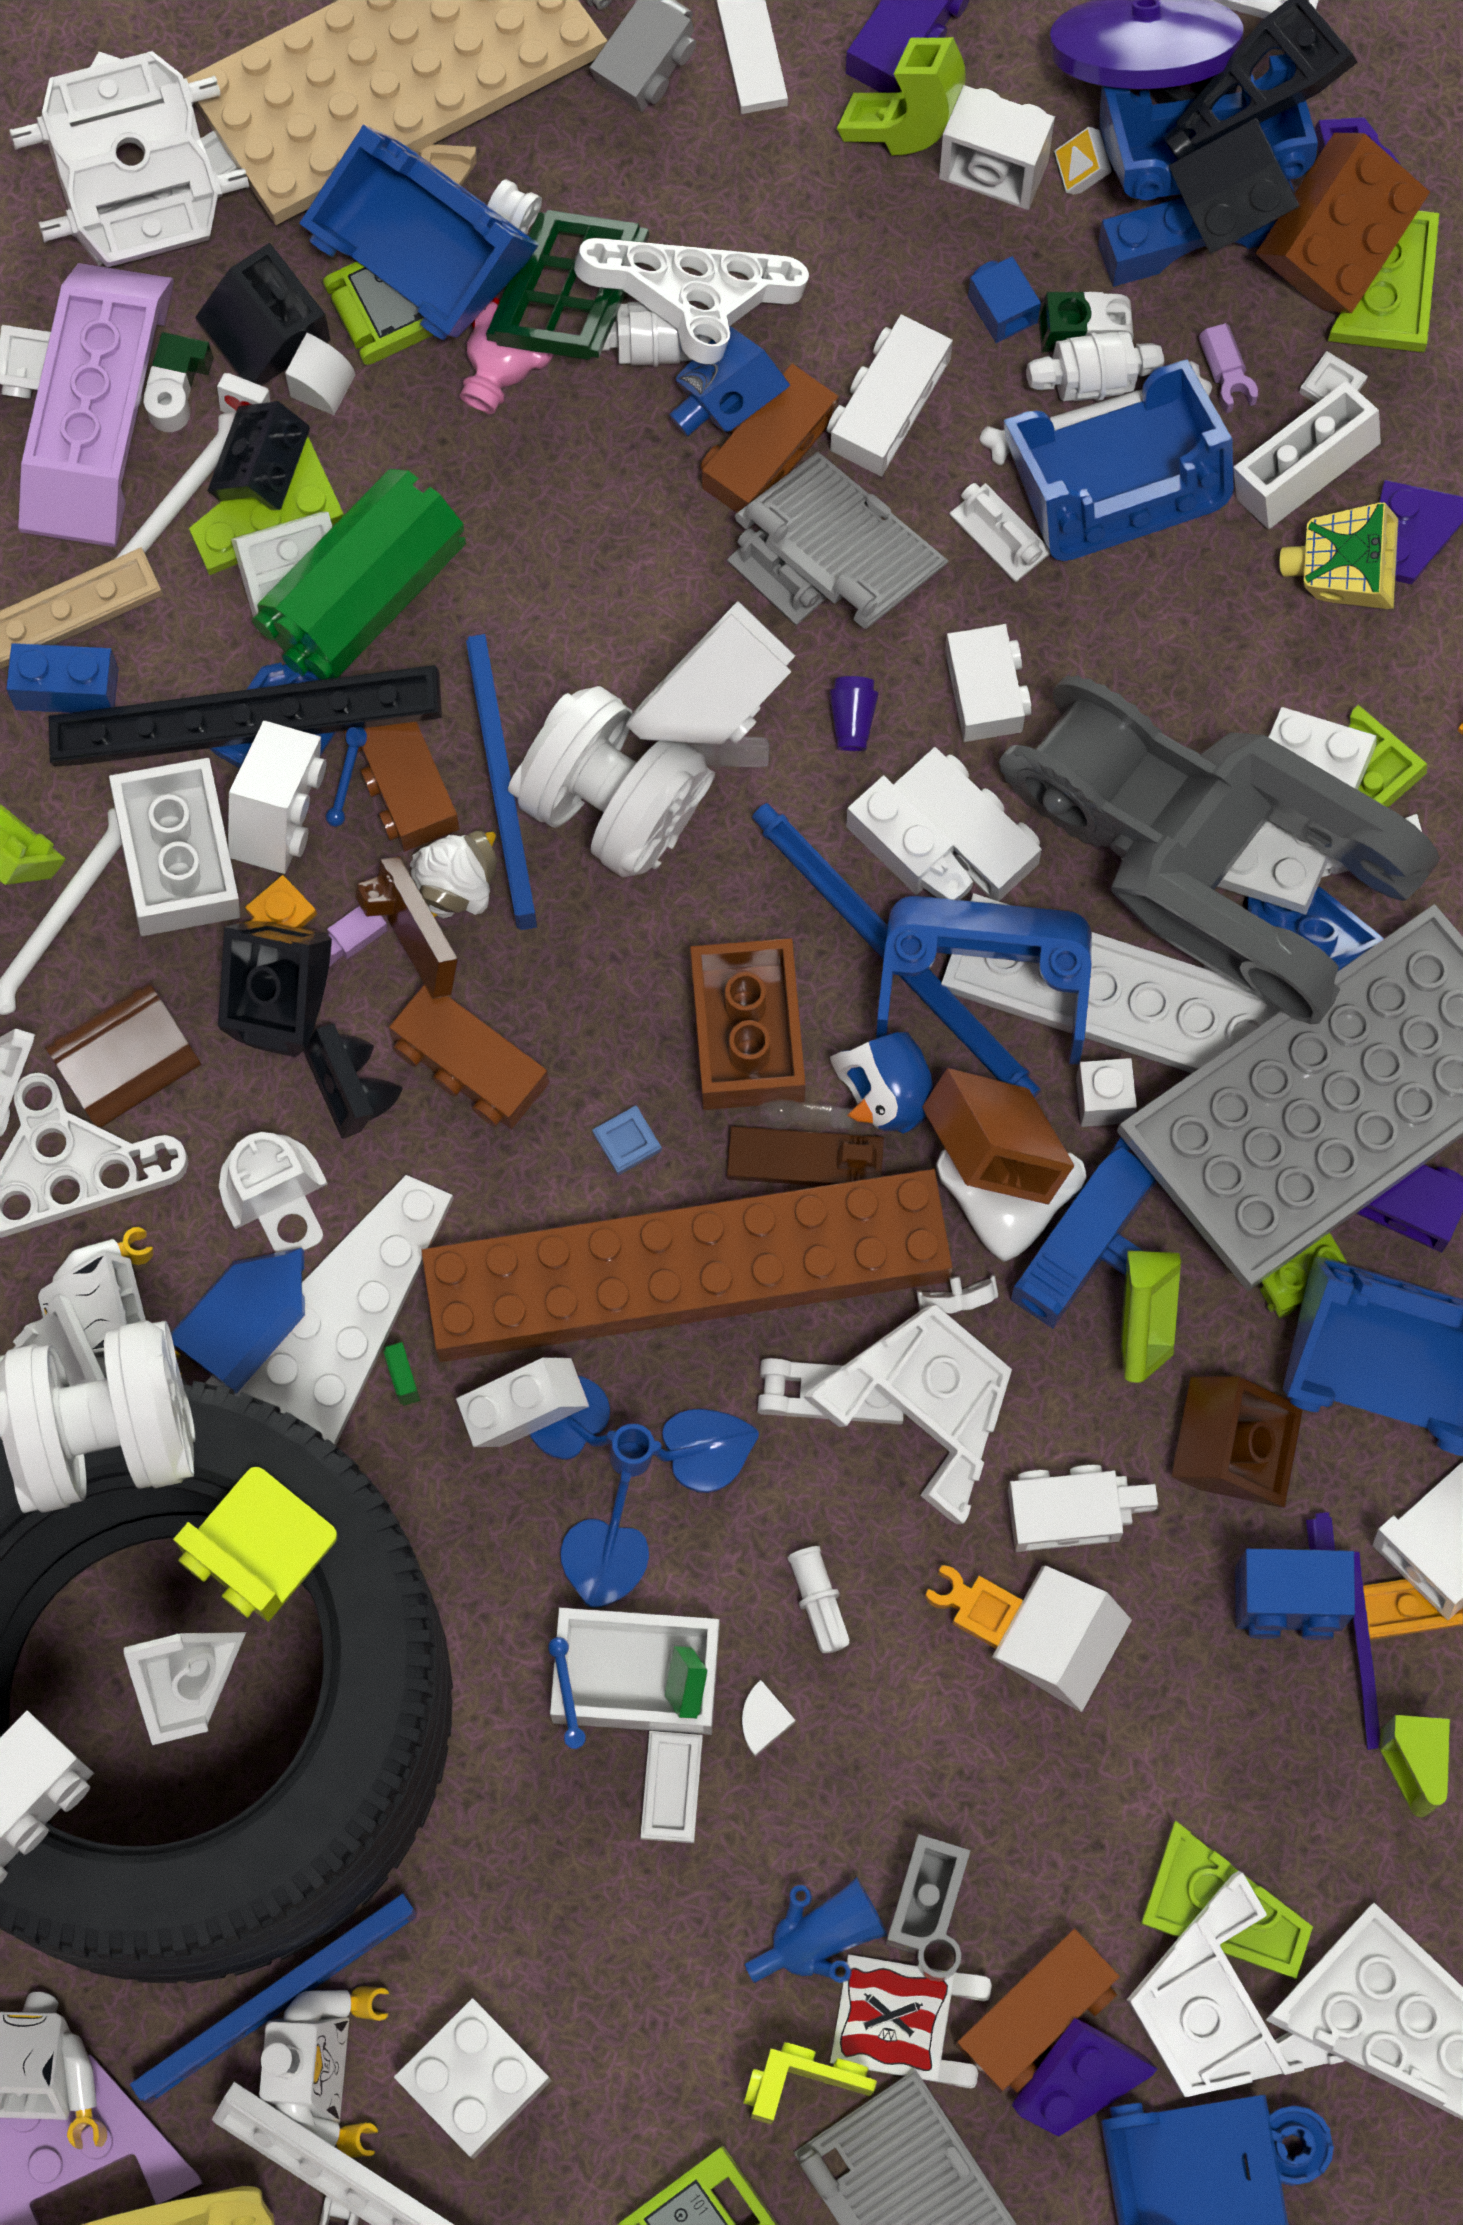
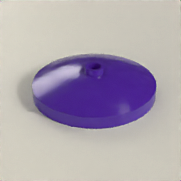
[1050,0,1243,89]

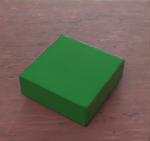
[383,1342,421,1406]
[665,1646,708,1719]

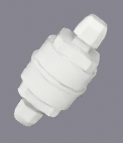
[602,301,712,367]
[1026,332,1164,401]

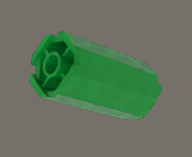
[252,468,466,680]

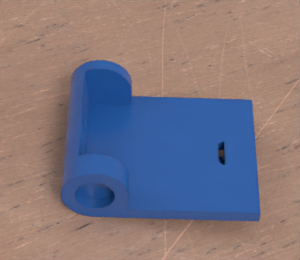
[1101,2095,1289,2225]

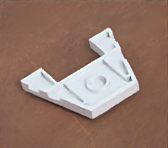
[804,1304,1012,1524]
[1127,1871,1345,2097]

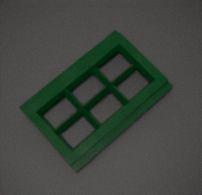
[486,210,649,360]

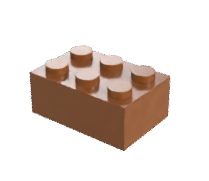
[1256,133,1430,313]
[690,938,805,1110]

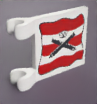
[830,1955,992,2089]

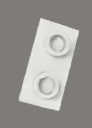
[949,483,1051,583]

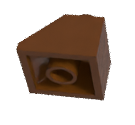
[1171,1376,1303,1508]

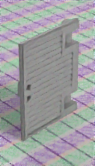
[735,452,949,629]
[793,2069,1017,2225]

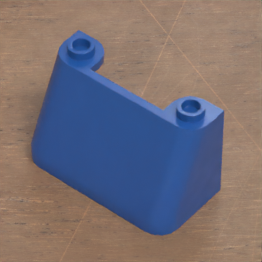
[1099,54,1318,200]
[299,125,539,340]
[1004,359,1234,561]
[1283,1257,1463,1456]

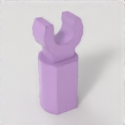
[1198,323,1258,413]
[327,906,388,967]

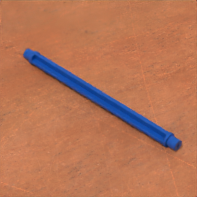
[752,803,1041,1098]

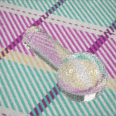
[759,1100,855,1130]

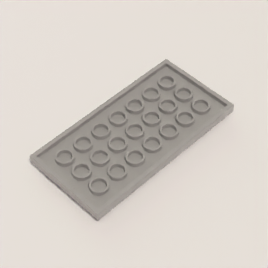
[1117,904,1463,1291]

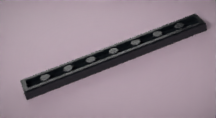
[48,665,442,767]

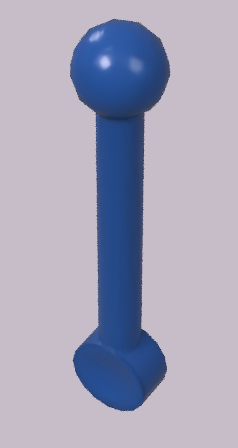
[326,727,367,827]
[548,1637,586,1749]

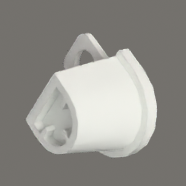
[219,1132,328,1253]

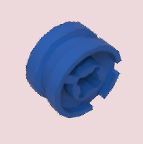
[1269,2106,1334,2186]

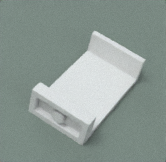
[1372,1462,1463,1620]

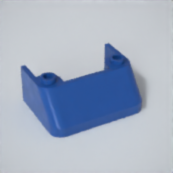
[876,896,1092,1065]

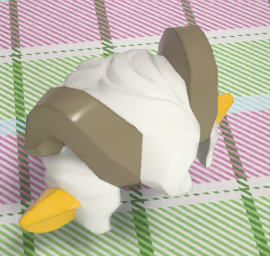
[410,831,497,918]

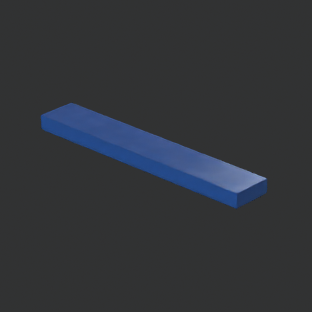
[466,634,537,930]
[130,1894,417,2104]

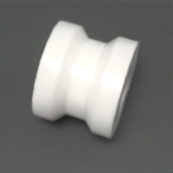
[488,179,542,234]

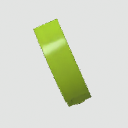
[837,37,966,155]

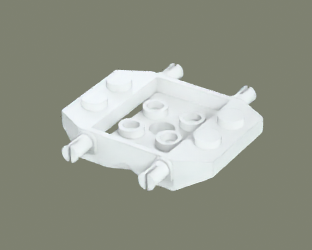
[9,51,249,268]

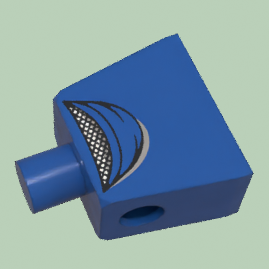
[669,326,790,437]

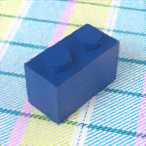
[6,643,119,713]

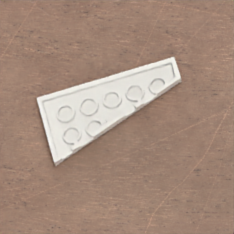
[206,1175,454,1445]
[1266,1903,1463,2120]

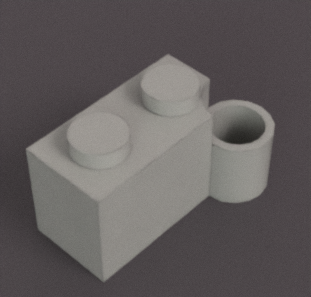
[589,0,696,112]
[886,1834,971,1981]

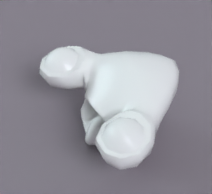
[936,1149,1087,1262]

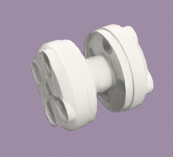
[508,686,715,877]
[0,1320,195,1513]

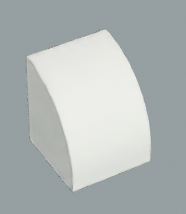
[285,333,355,415]

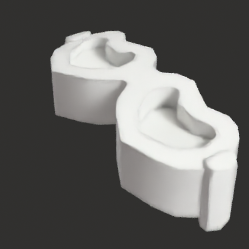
[916,1274,999,1313]

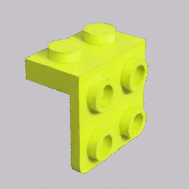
[173,1467,337,1622]
[743,2042,877,2125]

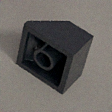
[1168,118,1301,254]

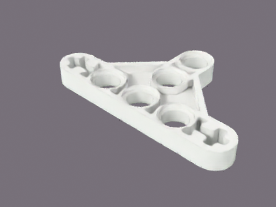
[574,238,809,364]
[0,1073,188,1238]

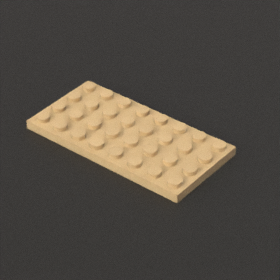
[187,0,608,225]

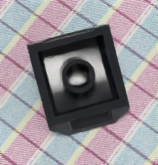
[218,921,332,1058]

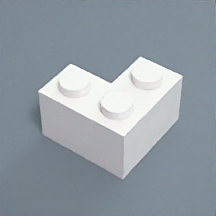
[228,720,327,874]

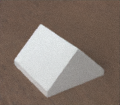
[992,1566,1132,1712]

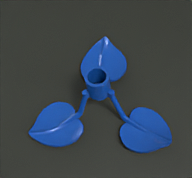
[529,1376,759,1608]

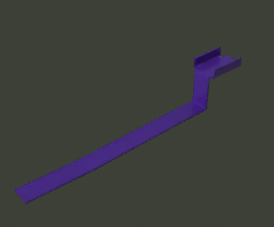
[1306,1512,1380,1750]

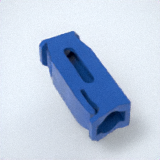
[1011,1137,1157,1329]

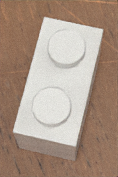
[945,624,1031,742]
[456,1358,589,1447]

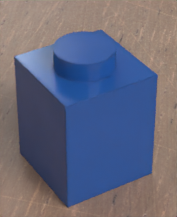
[968,256,1041,343]

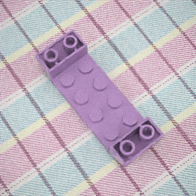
[18,263,174,548]

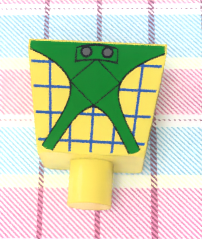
[1280,503,1398,609]

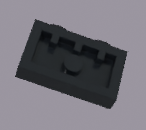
[207,401,310,510]

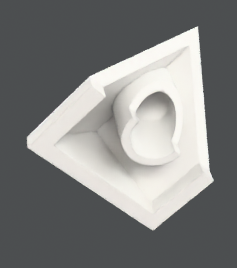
[124,1632,246,1745]

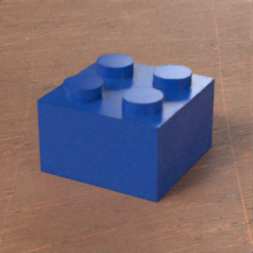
[1235,1549,1355,1640]

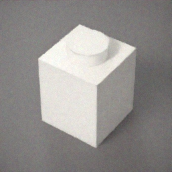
[1076,1058,1137,1127]

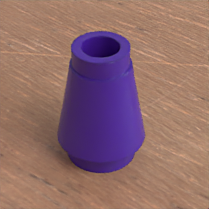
[829,676,879,751]

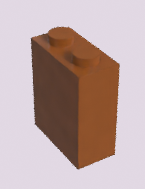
[922,1068,1075,1205]

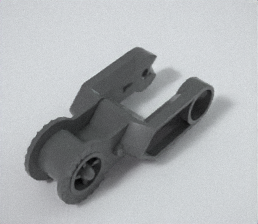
[999,675,1440,1024]

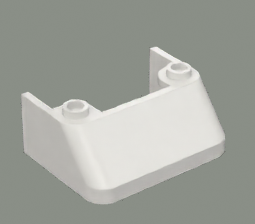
[626,601,796,745]

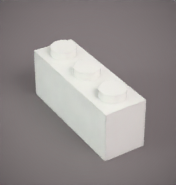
[827,314,953,477]
[1233,381,1381,529]
[894,747,1042,901]

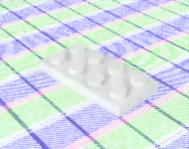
[1217,707,1376,915]

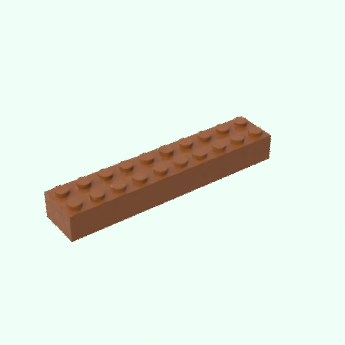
[421,1169,953,1362]

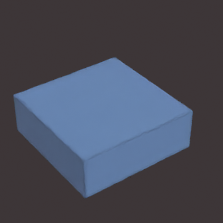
[592,1105,662,1176]

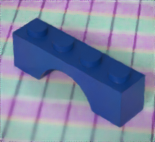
[1098,179,1295,287]

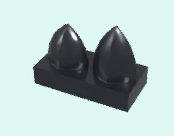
[303,1024,403,1139]

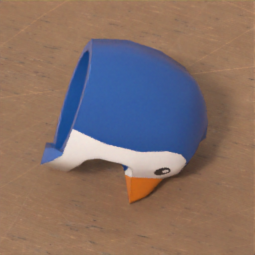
[830,1032,933,1134]

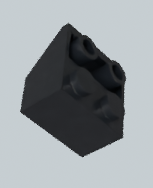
[195,243,331,386]

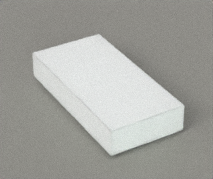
[641,1731,703,1843]

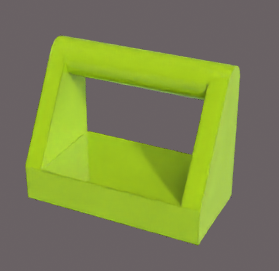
[1121,1251,1181,1383]
[1380,1715,1450,1818]

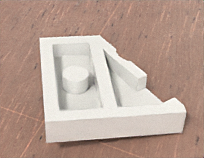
[231,511,332,617]

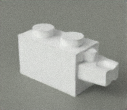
[846,775,973,900]
[1008,1465,1158,1552]

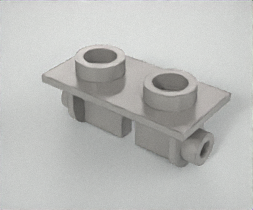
[727,528,827,626]

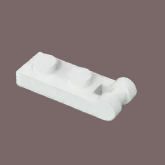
[757,1358,903,1424]

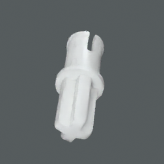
[788,1546,849,1653]

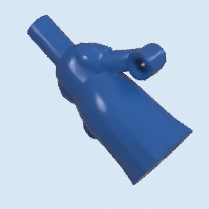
[744,1877,888,1983]

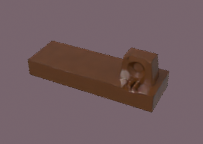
[355,856,458,999]
[727,1126,884,1186]

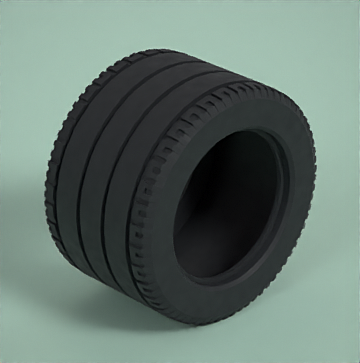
[0,1379,453,1984]

